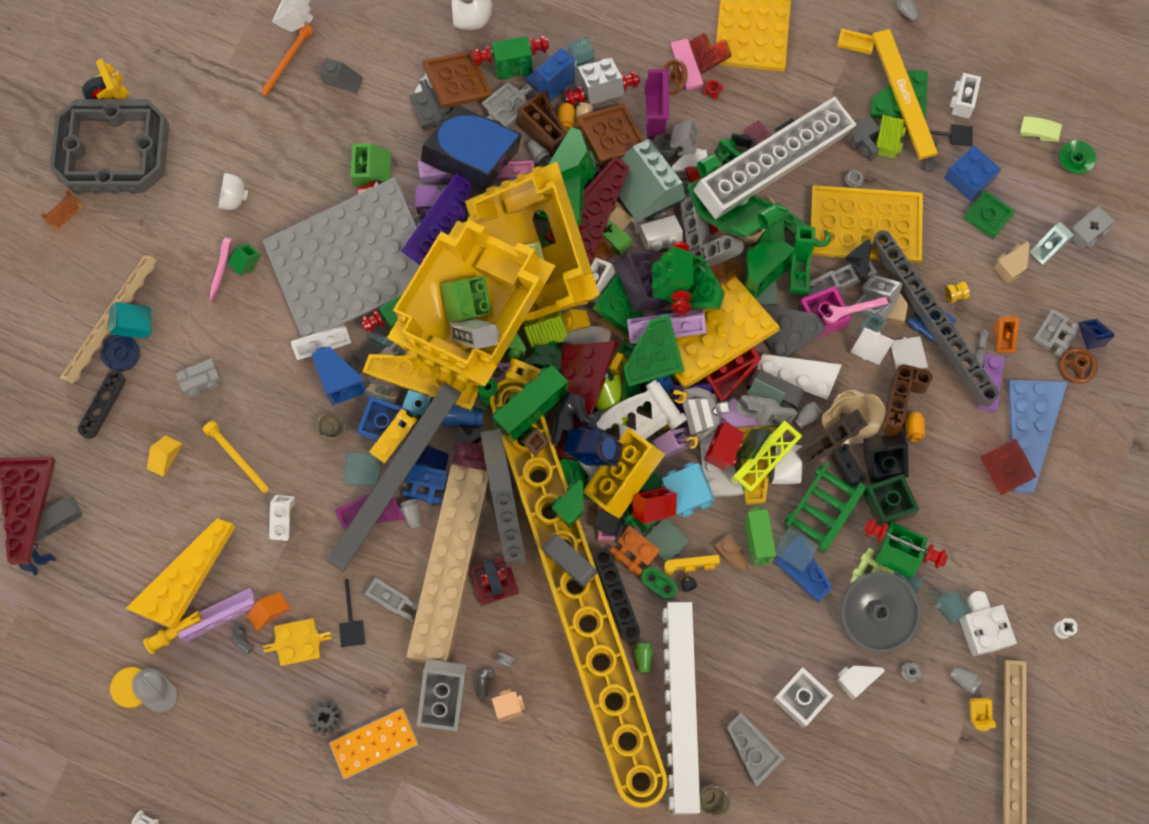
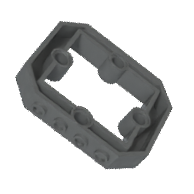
[50,99,169,194]
[480,429,526,568]

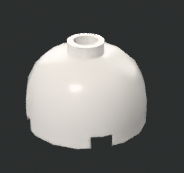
[218,173,248,210]

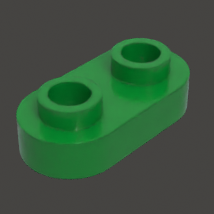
[641,567,678,600]

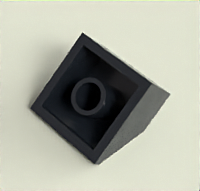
[863,432,909,483]

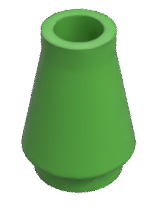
[634,643,653,672]

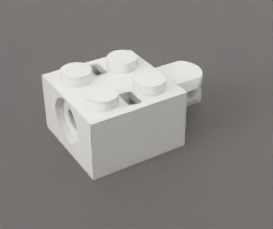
[959,591,1017,657]

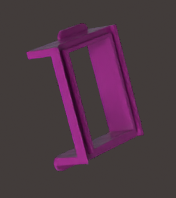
[644,69,669,139]

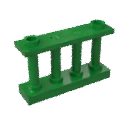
[783,462,867,554]

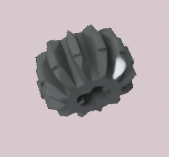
[308,701,343,736]

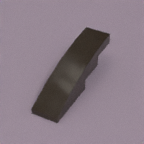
[795,409,868,468]

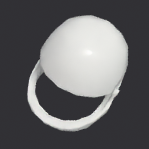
[452,0,493,31]

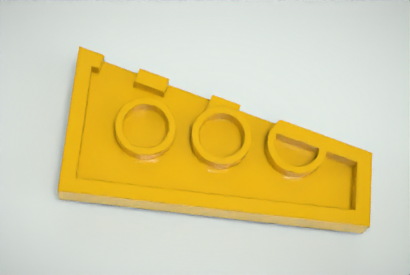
[738,426,776,505]

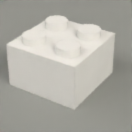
[773,667,834,728]

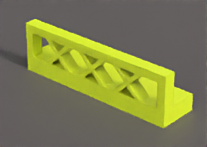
[731,420,802,493]

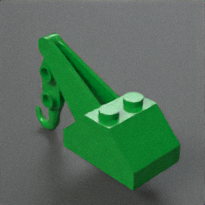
[536,127,596,227]
[743,203,831,299]

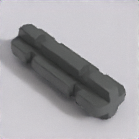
[923,137,938,172]

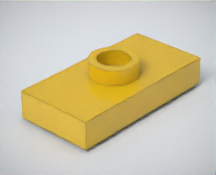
[837,29,874,55]

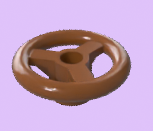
[663,59,688,95]
[1059,347,1098,384]

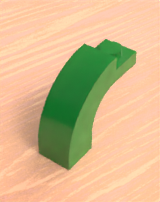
[789,225,815,295]

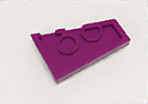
[334,493,405,528]

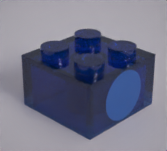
[563,427,623,467]

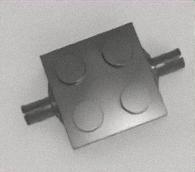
[410,79,454,129]

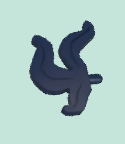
[19,544,56,576]

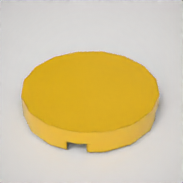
[110,667,143,708]

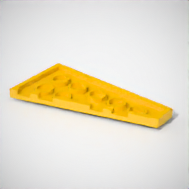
[362,354,479,411]
[126,518,235,630]

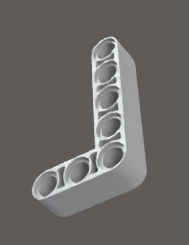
[680,181,744,267]

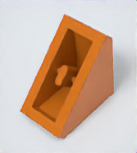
[993,316,1020,353]
[246,592,291,632]

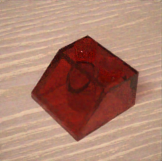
[980,438,1037,496]

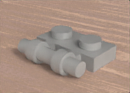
[1032,309,1079,357]

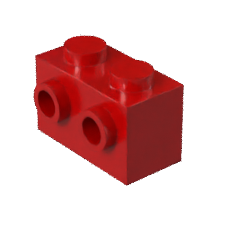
[704,422,744,471]
[633,487,677,524]

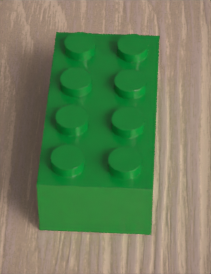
[493,365,568,444]

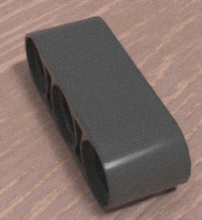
[746,369,805,410]
[36,497,82,542]
[541,533,598,587]

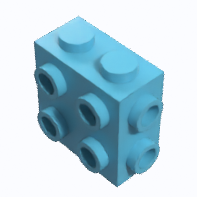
[662,462,716,518]

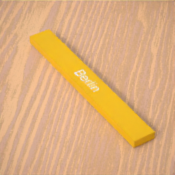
[872,29,938,160]

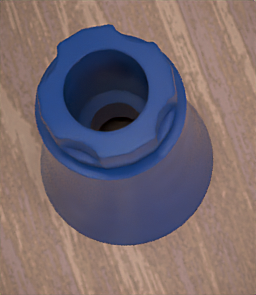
[443,405,484,427]

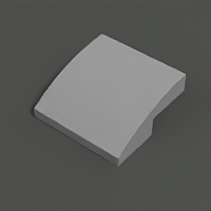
[855,274,902,320]

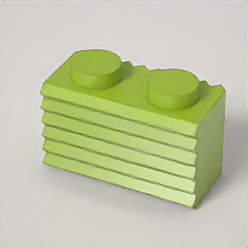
[875,115,906,159]
[523,311,568,348]

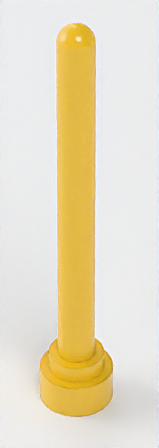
[202,420,269,493]

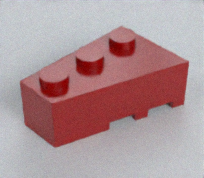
[701,347,761,403]

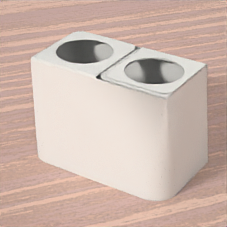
[770,441,802,486]

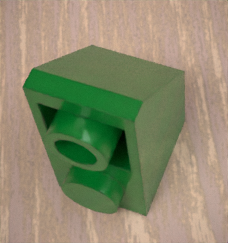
[552,480,583,528]

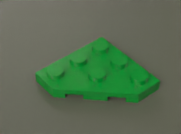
[870,70,928,120]
[670,256,725,310]
[592,269,644,336]
[623,315,685,387]

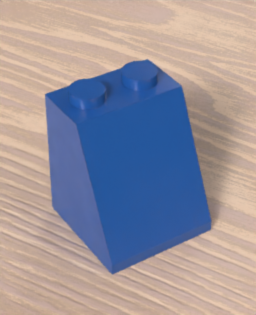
[525,48,575,103]
[311,347,368,406]

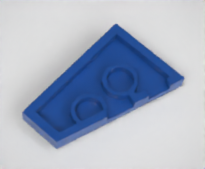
[774,534,832,603]

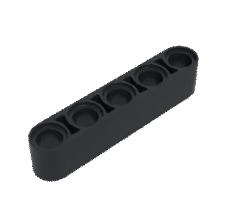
[594,548,640,644]

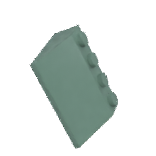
[618,139,685,222]

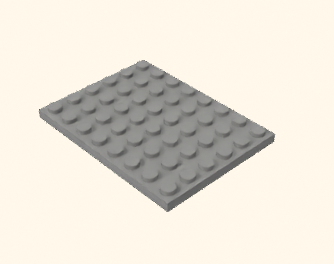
[262,177,420,337]

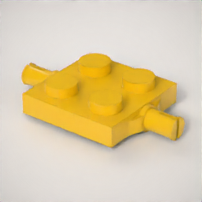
[263,618,332,666]

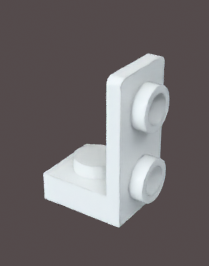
[269,495,295,541]

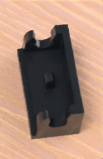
[830,444,867,487]

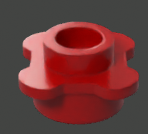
[702,80,723,99]

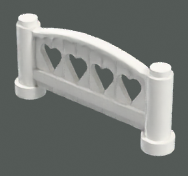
[577,380,687,482]

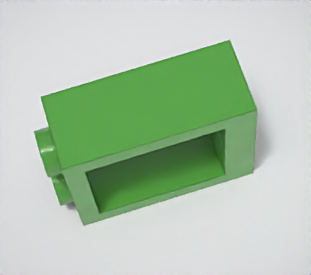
[744,507,776,566]

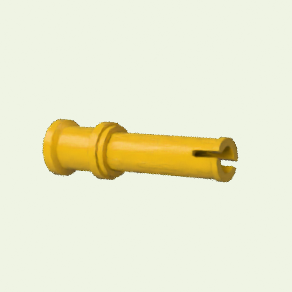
[143,611,204,655]

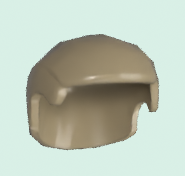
[315,413,346,442]
[699,784,731,818]

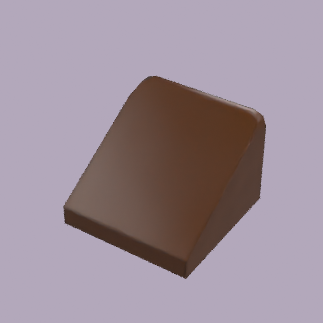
[519,427,549,456]

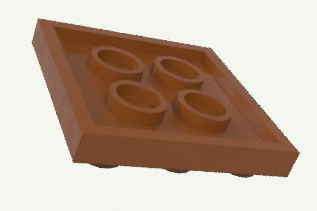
[422,51,492,108]
[576,103,644,165]

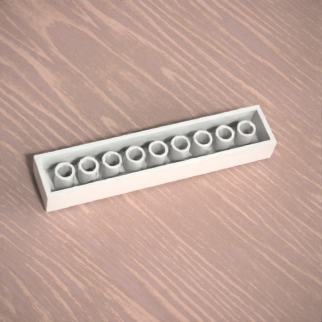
[693,97,857,220]
[662,602,700,815]

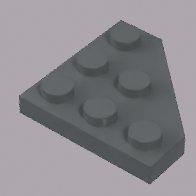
[762,305,827,357]

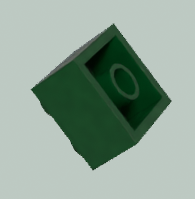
[863,474,919,526]

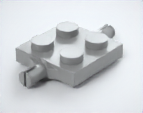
[481,82,532,128]

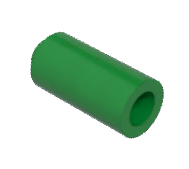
[478,379,498,409]

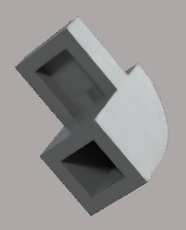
[850,115,880,161]

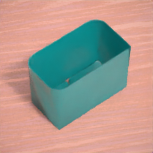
[109,302,152,338]

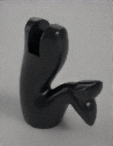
[551,392,602,450]

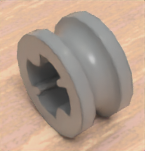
[496,653,516,669]

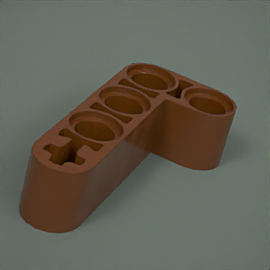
[882,364,933,436]

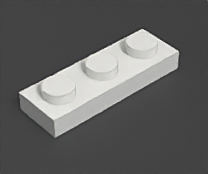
[291,324,351,360]

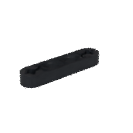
[78,370,126,439]

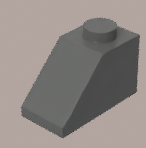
[320,58,362,93]

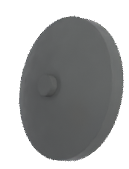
[840,572,922,653]

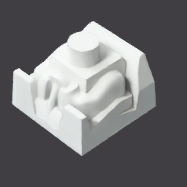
[272,0,313,32]

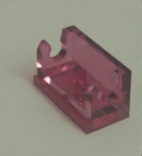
[453,440,487,471]

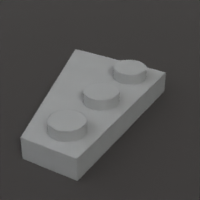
[726,713,785,787]

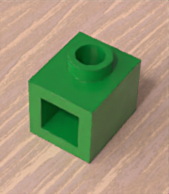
[228,243,261,276]

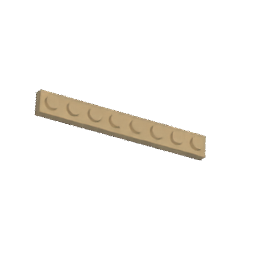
[60,255,157,384]
[1003,660,1026,824]

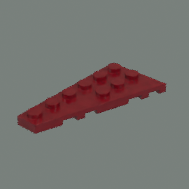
[544,156,629,265]
[558,341,618,460]
[0,456,56,565]

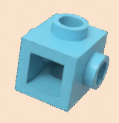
[401,389,431,417]

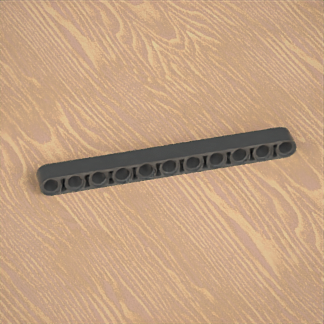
[871,230,999,407]
[327,382,461,572]

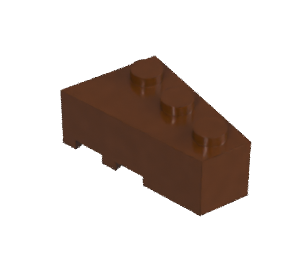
[516,90,567,157]

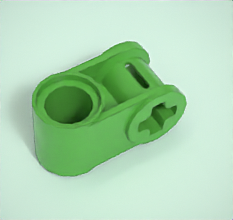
[601,221,633,256]

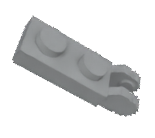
[365,577,418,623]

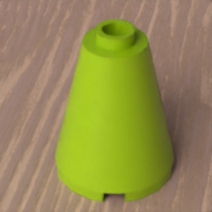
[596,375,629,430]

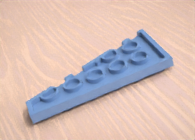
[1008,380,1067,493]

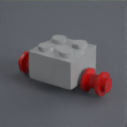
[564,57,640,106]

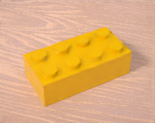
[583,428,665,519]

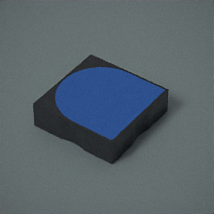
[421,105,522,191]

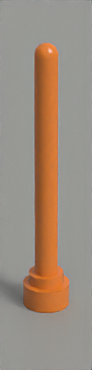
[261,23,314,96]

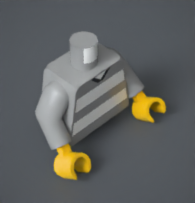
[673,387,731,448]

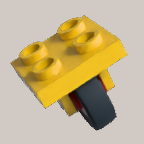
[82,58,130,99]

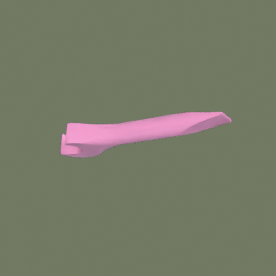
[209,237,233,302]
[822,297,889,324]

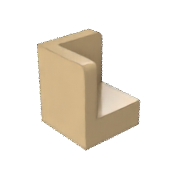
[609,201,633,230]

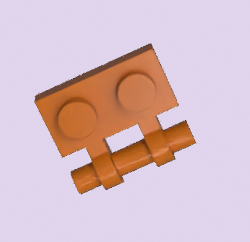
[609,526,660,577]

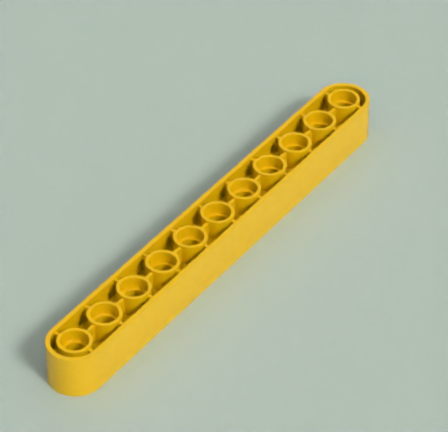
[490,379,667,809]

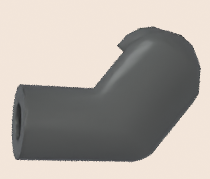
[233,624,254,654]
[477,668,495,697]

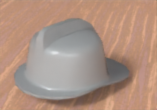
[132,668,177,713]

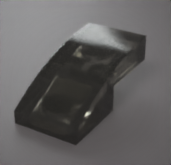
[344,338,383,374]

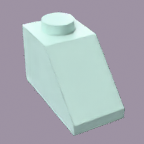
[1029,222,1074,265]

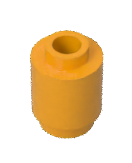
[557,103,575,132]
[905,412,926,442]

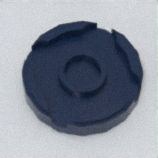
[101,335,140,372]

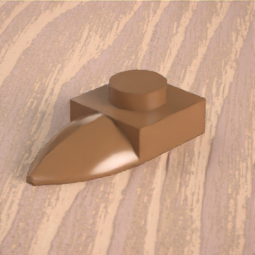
[714,533,748,572]

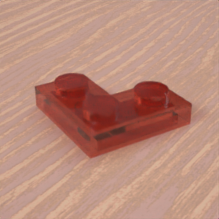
[689,33,732,74]

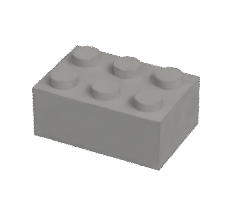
[417,659,467,732]

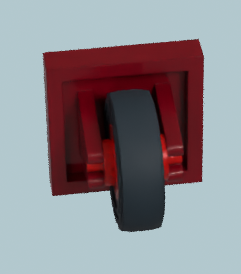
[470,557,519,606]

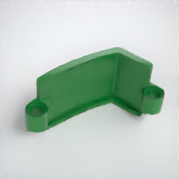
[687,154,789,237]

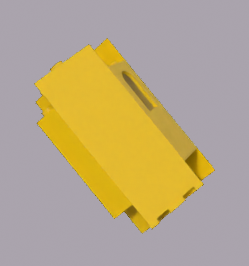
[463,162,599,325]
[387,220,556,386]

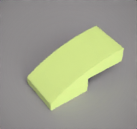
[1020,116,1062,142]

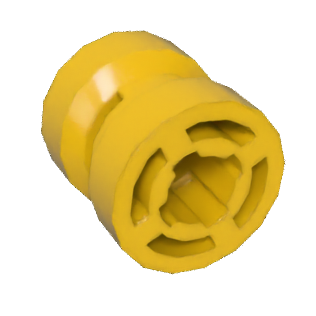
[944,281,970,304]

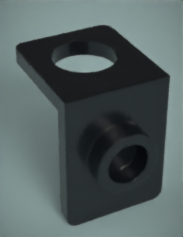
[731,133,756,149]
[593,510,624,543]

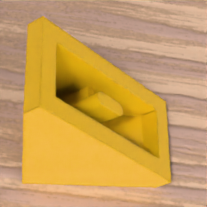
[146,435,183,477]

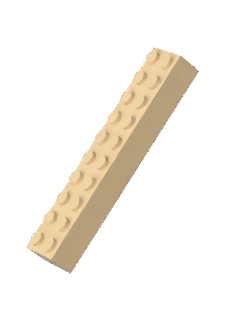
[406,464,490,663]

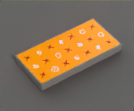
[328,708,420,781]

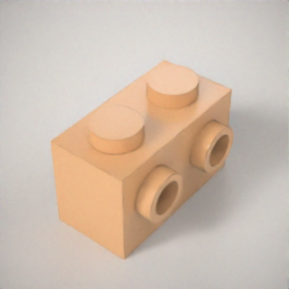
[492,689,525,722]

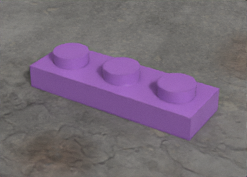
[977,353,1005,412]

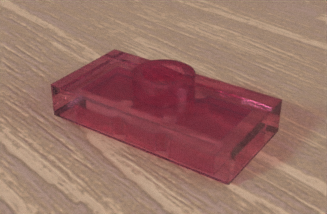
[744,120,772,146]

